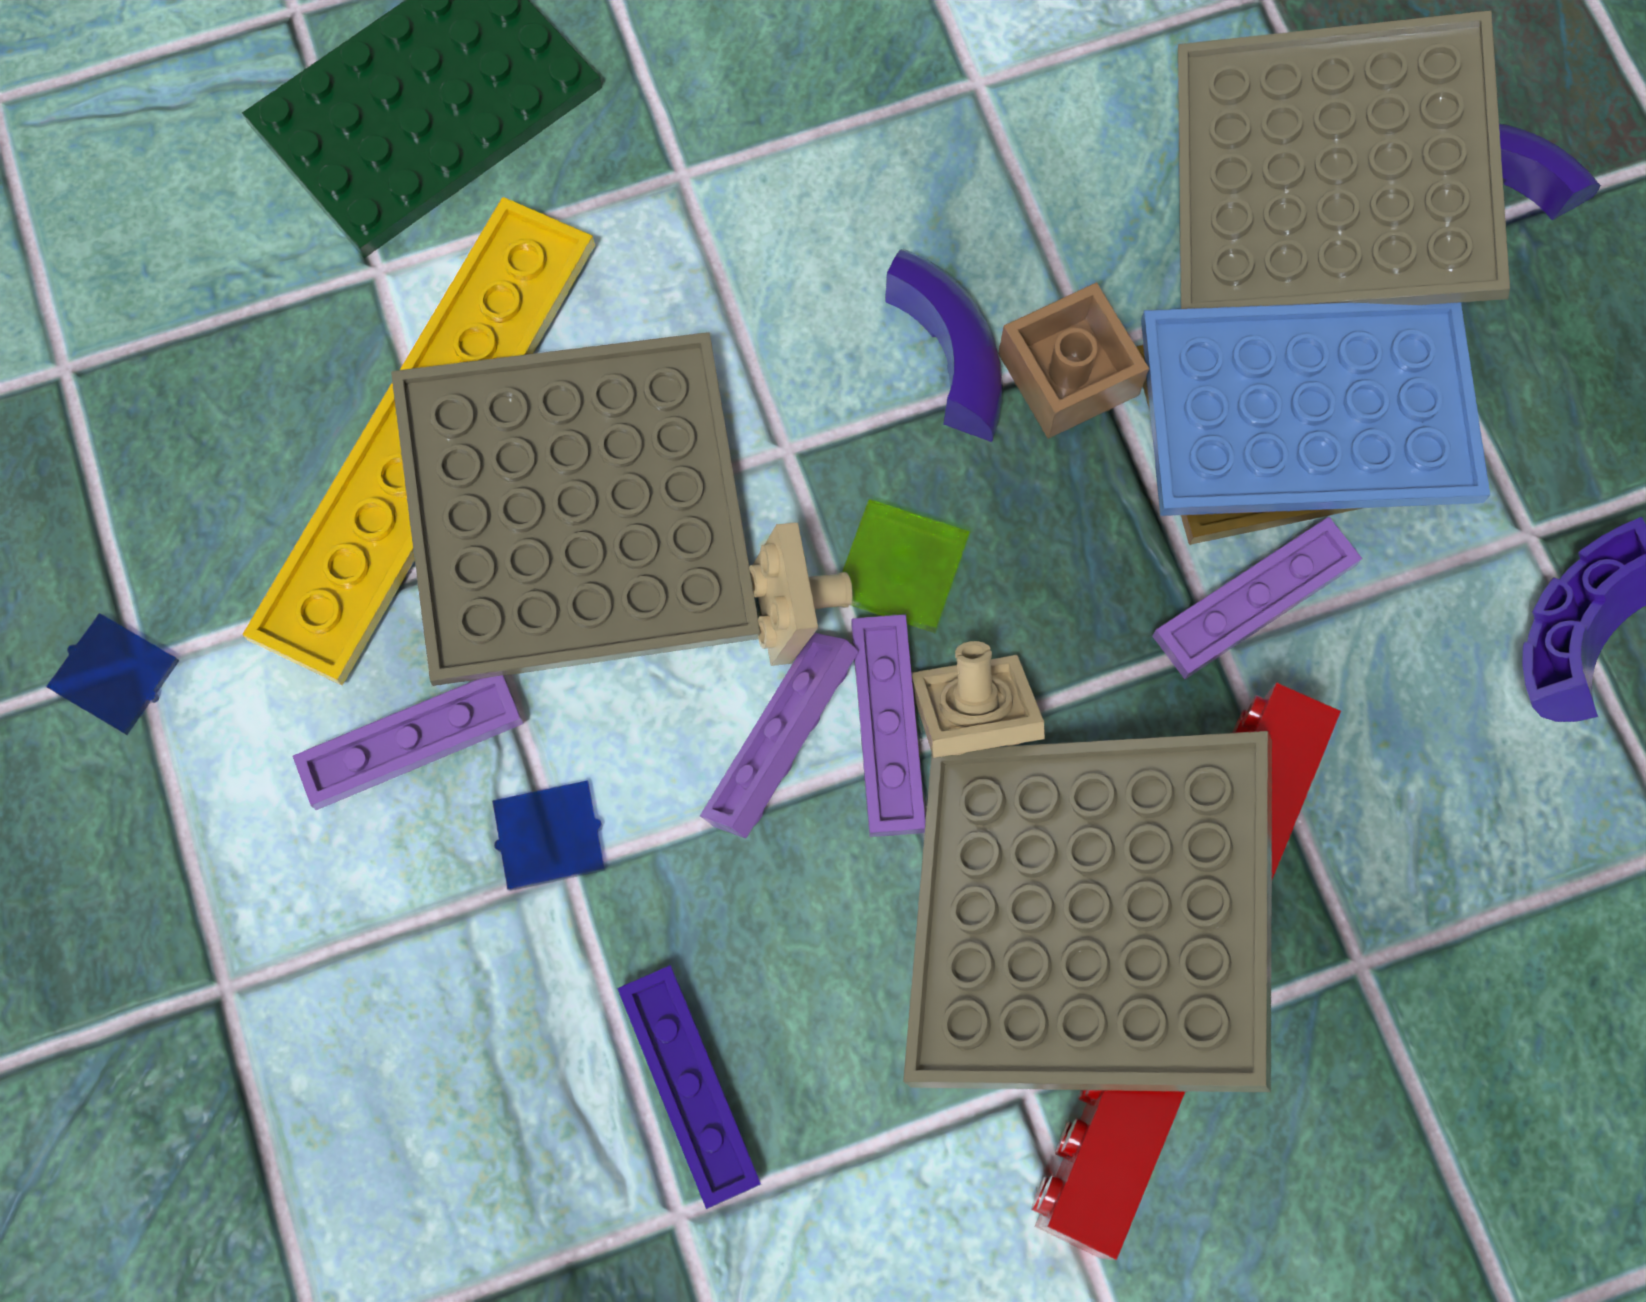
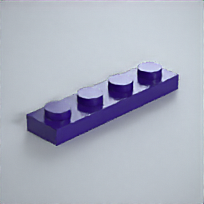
[617,965,762,1209]

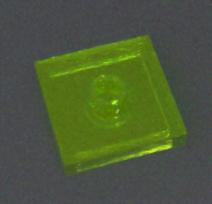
[842,499,970,634]

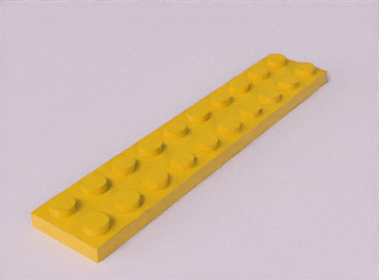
[242,197,595,686]

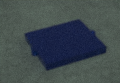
[46,613,179,735]
[492,780,605,891]

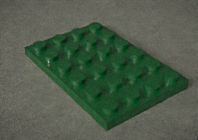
[242,0,602,258]

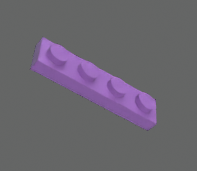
[1152,517,1362,679]
[851,614,925,837]
[700,633,859,839]
[292,675,524,810]

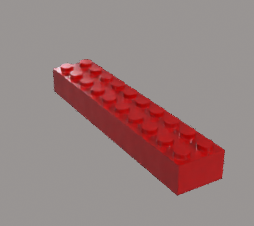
[1031,682,1341,1260]

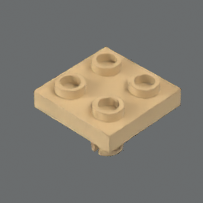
[749,523,852,666]
[911,641,1045,758]

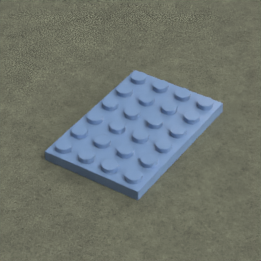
[1141,302,1490,516]

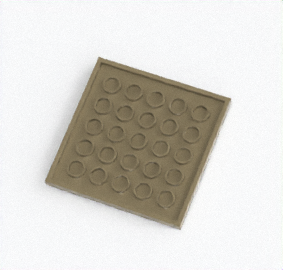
[1178,10,1510,309]
[391,332,760,686]
[903,731,1272,1092]

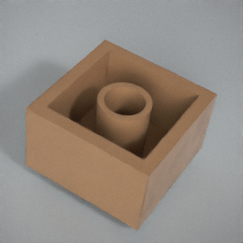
[998,282,1149,439]

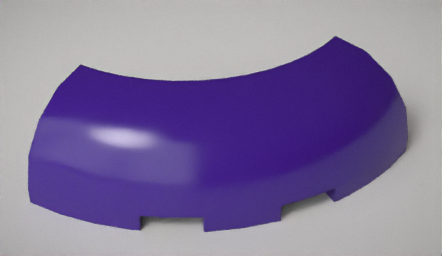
[1499,123,1601,220]
[885,249,1003,442]
[1522,517,1646,722]

